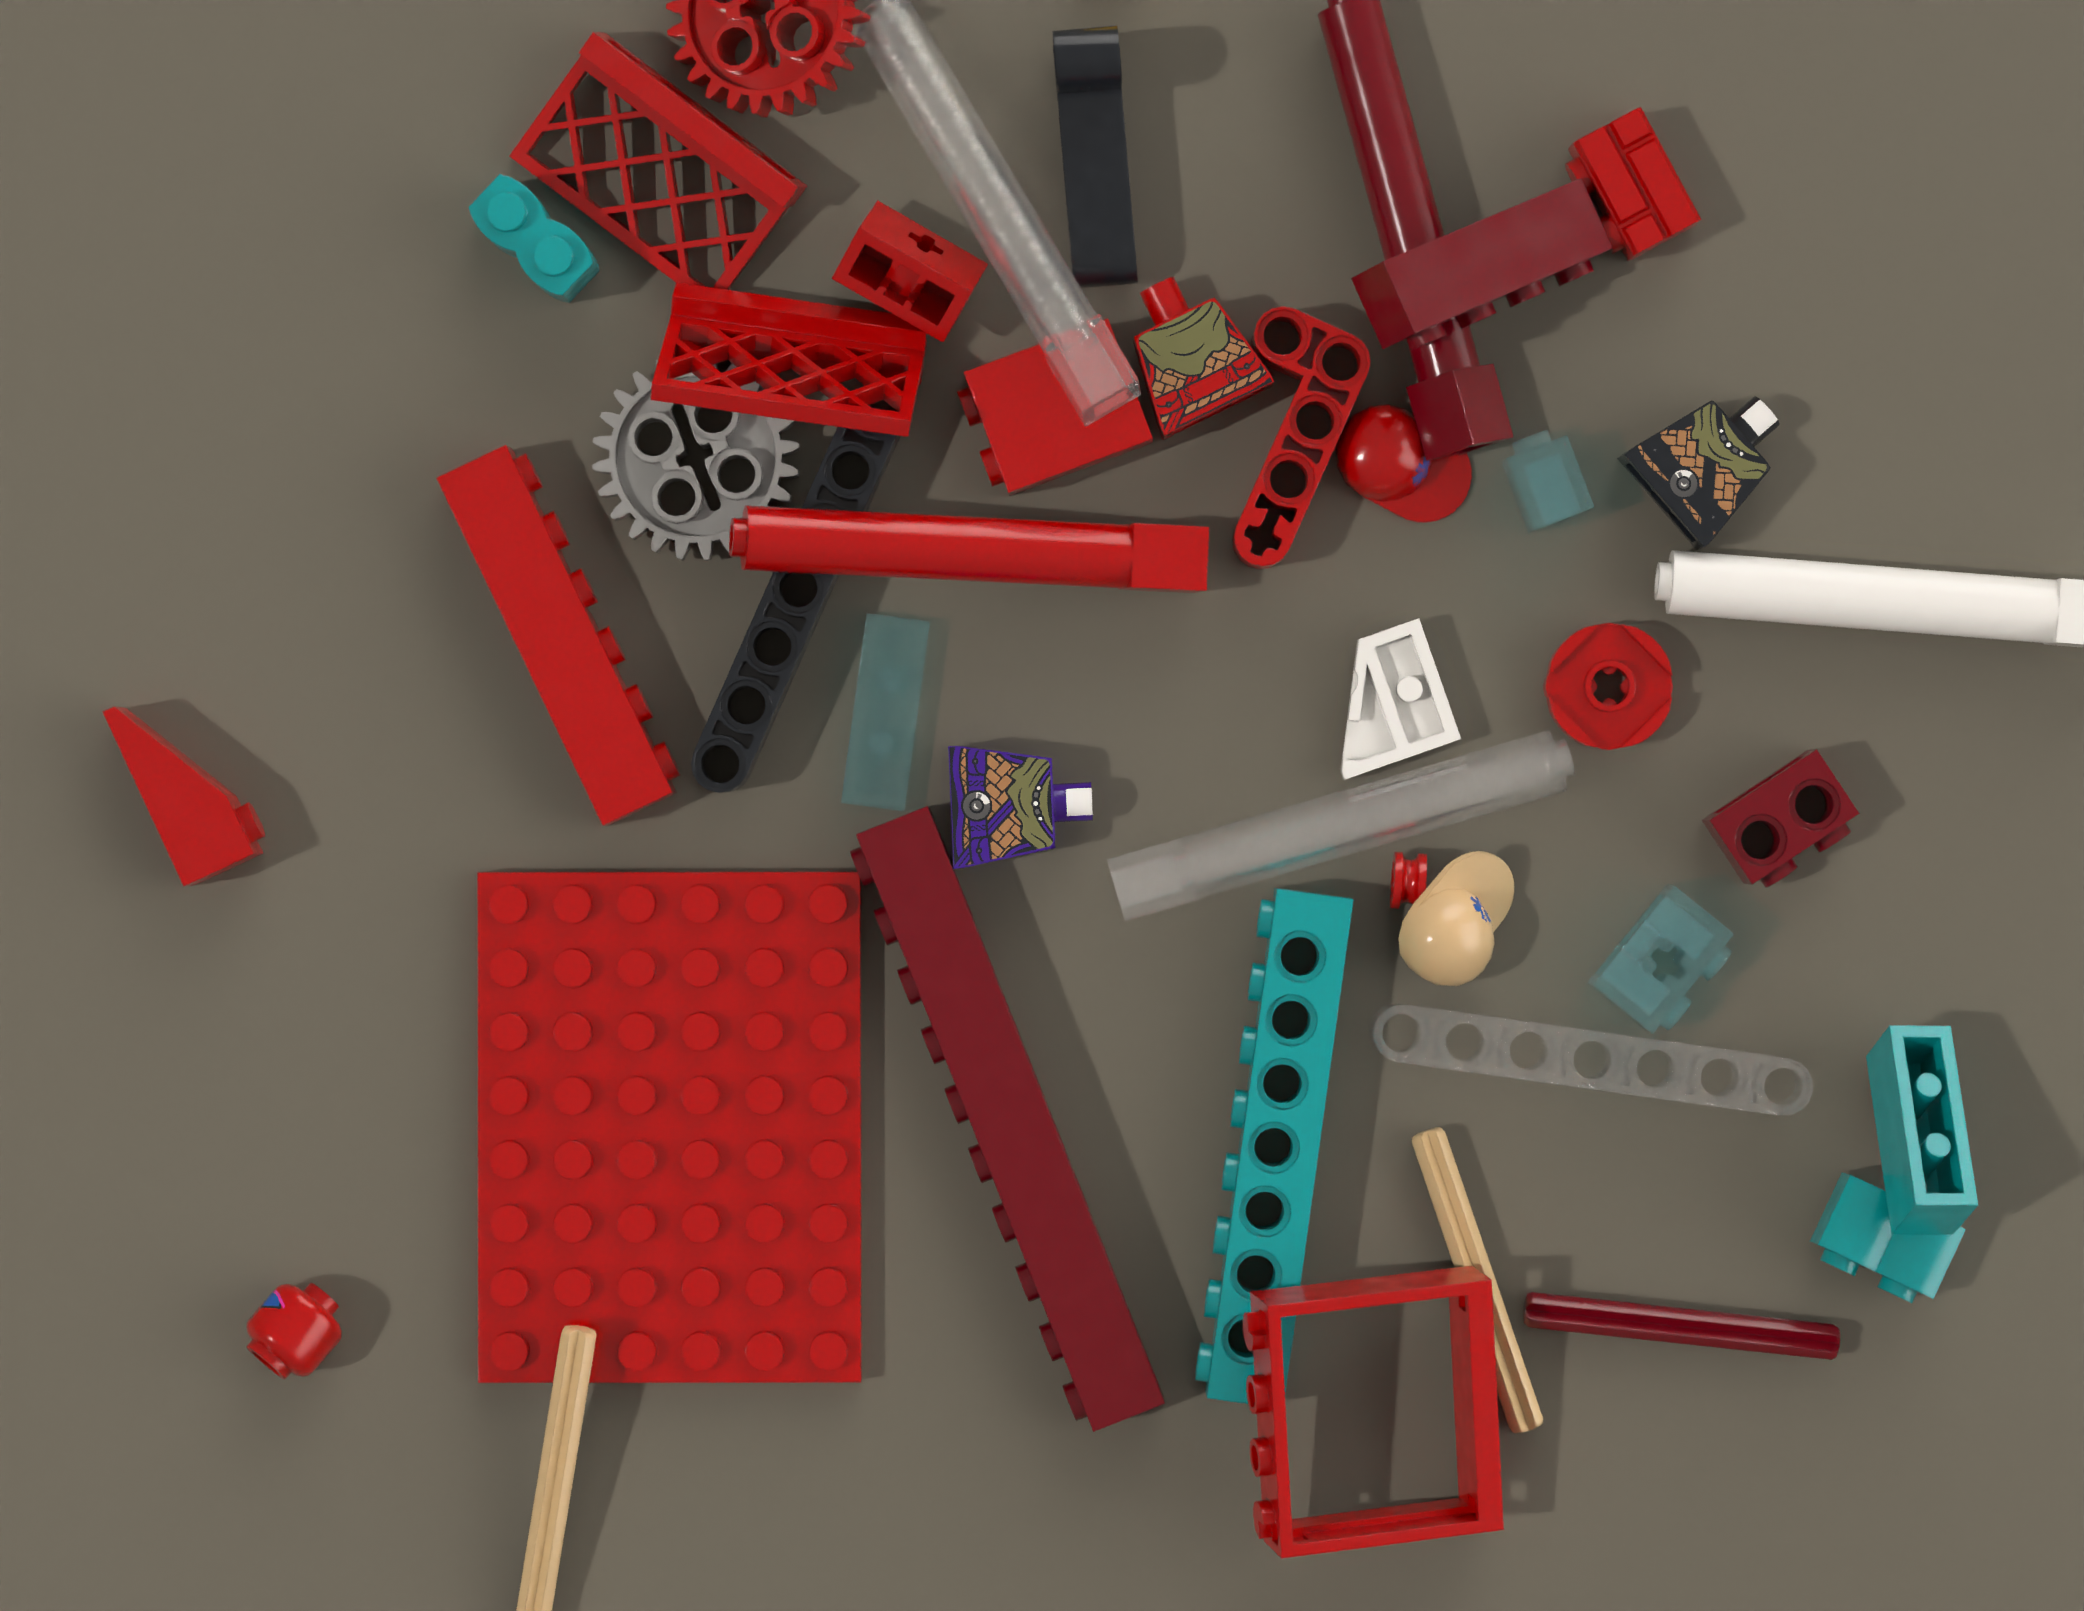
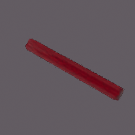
[1523,1292,1840,1360]

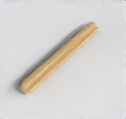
[1412,1127,1543,1433]
[516,1325,597,1611]

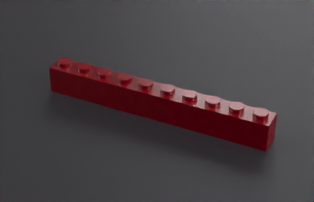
[850,806,1165,1432]

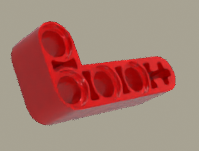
[1232,306,1371,569]

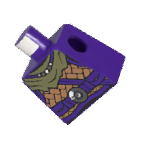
[948,746,1093,869]

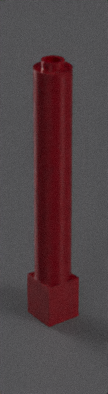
[1318,0,1514,461]

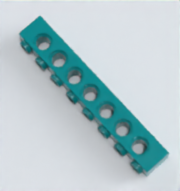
[1195,888,1354,1404]

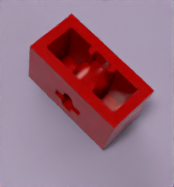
[831,200,988,342]

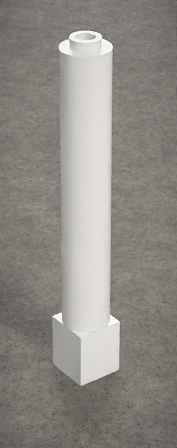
[1654,550,2084,647]

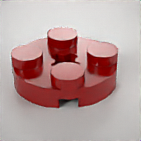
[1543,623,1673,750]

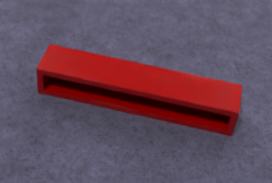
[436,445,681,826]

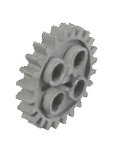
[592,360,800,561]

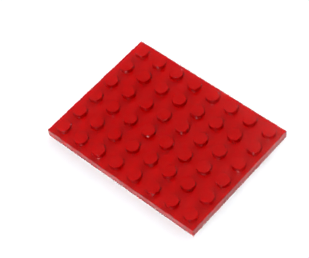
[477,872,862,1383]

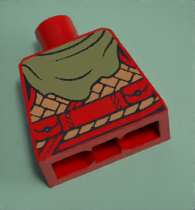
[1133,276,1275,440]

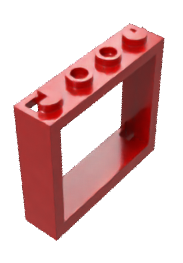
[1243,1266,1504,1559]

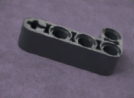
[1053,25,1138,289]

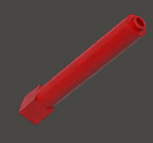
[729,505,1209,593]

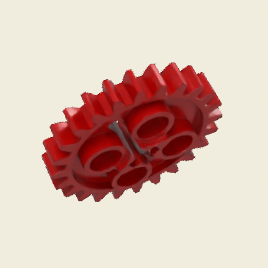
[666,0,871,118]

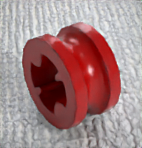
[1390,852,1427,909]

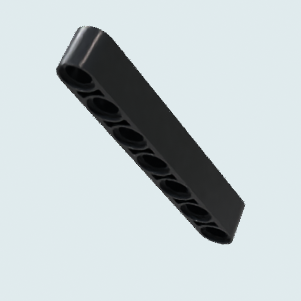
[691,385,901,793]

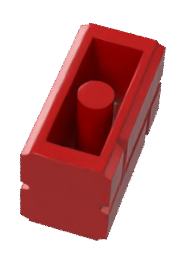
[1565,107,1701,261]

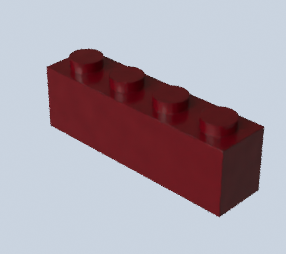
[1351,178,1612,351]

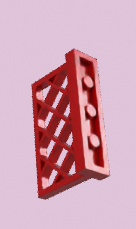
[509,32,808,290]
[650,282,927,437]

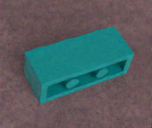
[1866,1025,1978,1235]

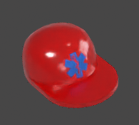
[1335,404,1472,523]

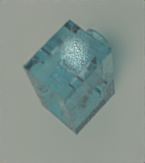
[1587,884,1734,1034]

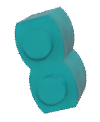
[469,174,600,303]
[1810,1172,1966,1303]

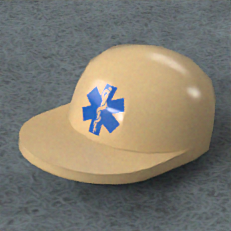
[1398,851,1514,986]

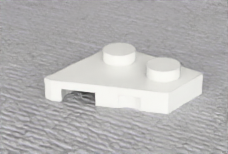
[1340,618,1461,780]

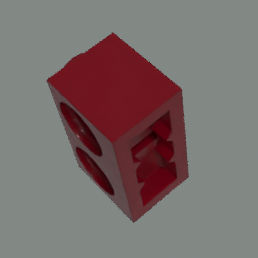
[1702,749,1860,888]

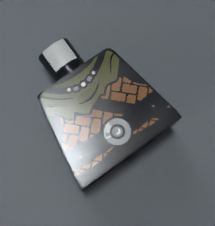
[1617,396,1780,550]

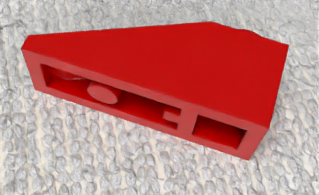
[103,706,265,887]

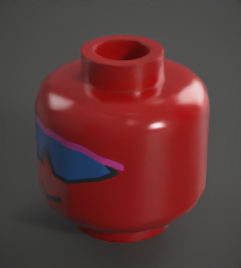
[246,1282,342,1380]

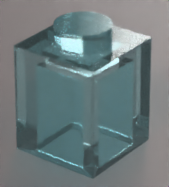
[1501,430,1594,533]

